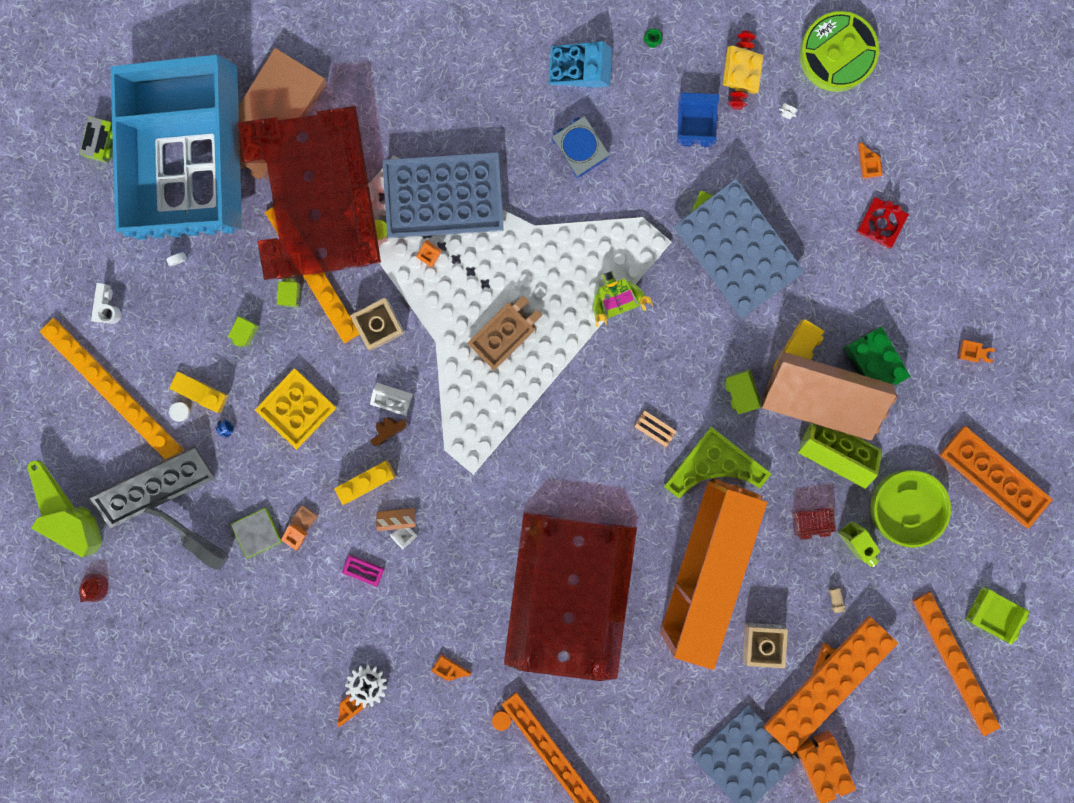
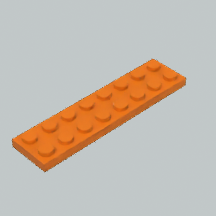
[763,616,898,754]

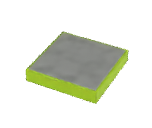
[230,507,283,559]

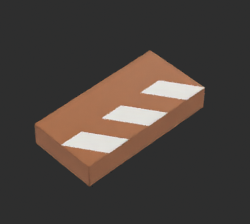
[376,508,416,531]

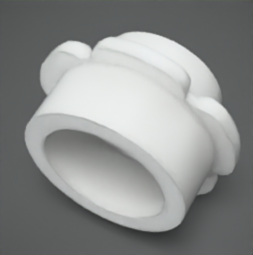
[779,103,798,120]

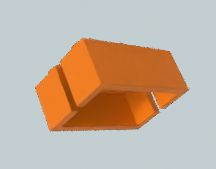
[796,731,856,803]

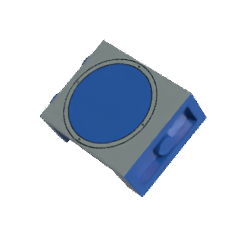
[552,116,609,179]

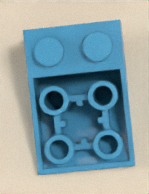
[548,41,612,88]

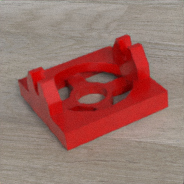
[856,197,909,249]

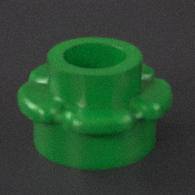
[644,29,663,48]

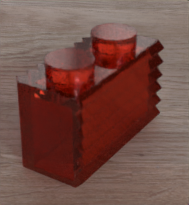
[792,508,836,539]

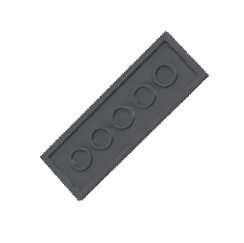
[89,445,215,529]

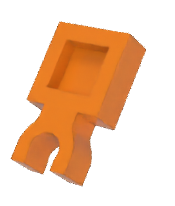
[957,340,995,363]

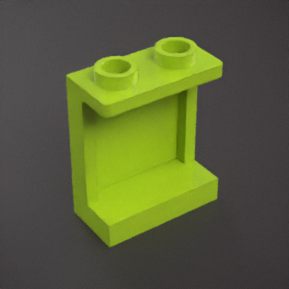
[965,586,1030,645]

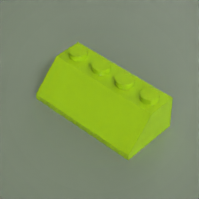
[798,423,882,489]

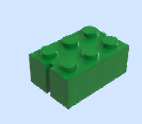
[843,327,911,385]

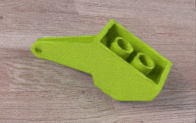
[27,460,102,558]

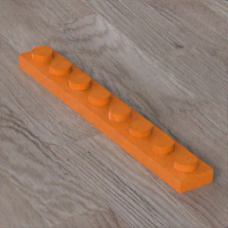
[912,592,1001,736]
[501,691,600,803]

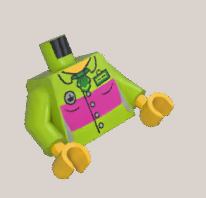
[592,271,653,327]

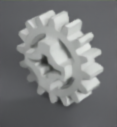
[345,664,387,708]

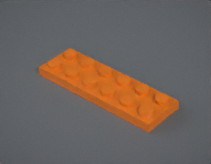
[939,426,1053,529]

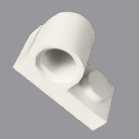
[91,283,121,324]

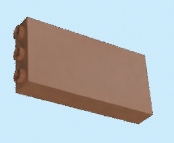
[238,48,327,180]
[761,351,897,441]

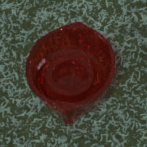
[79,574,108,603]

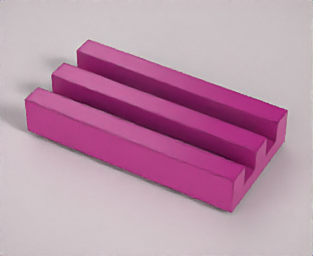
[342,555,385,587]

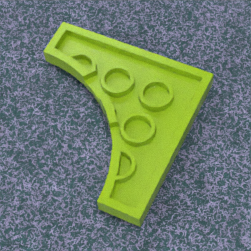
[663,427,771,499]

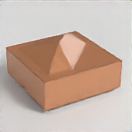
[291,505,318,532]

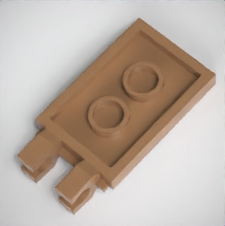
[467,296,542,370]

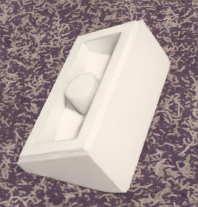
[370,383,413,416]

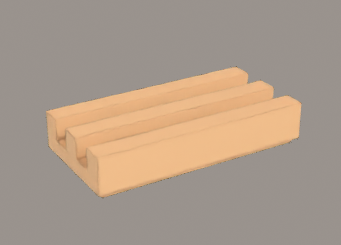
[634,411,677,447]

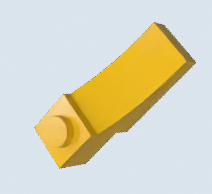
[169,372,229,413]

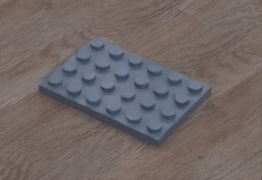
[382,153,504,239]
[673,178,805,318]

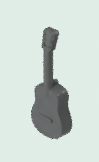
[144,506,229,570]

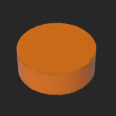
[492,710,511,731]

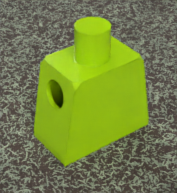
[837,521,880,567]

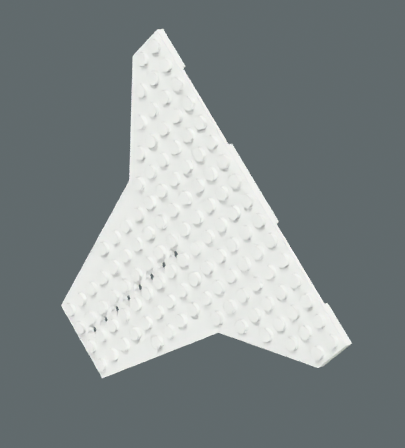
[344,155,671,475]

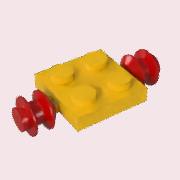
[722,30,763,110]

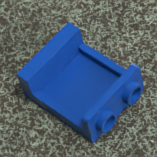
[677,93,719,147]

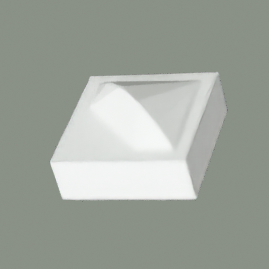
[390,528,417,550]

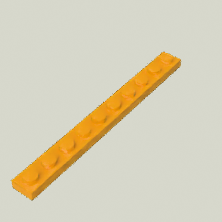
[39,318,184,459]

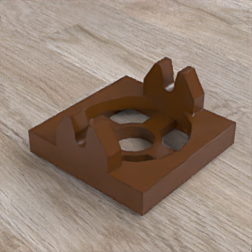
[370,417,410,446]

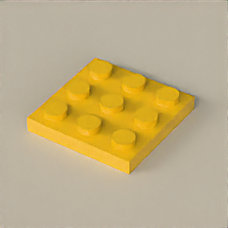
[255,368,337,450]

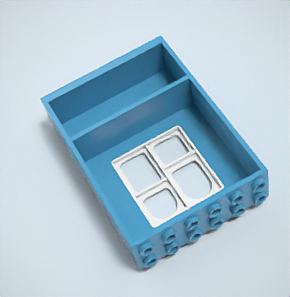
[111,55,242,240]

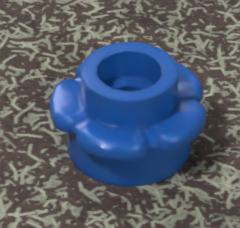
[216,419,234,438]

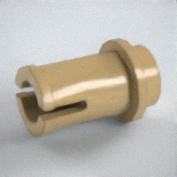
[828,588,846,613]

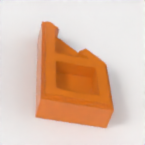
[858,143,883,179]
[431,654,471,681]
[337,694,368,727]

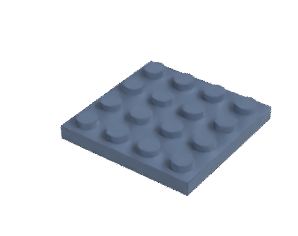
[692,704,800,803]

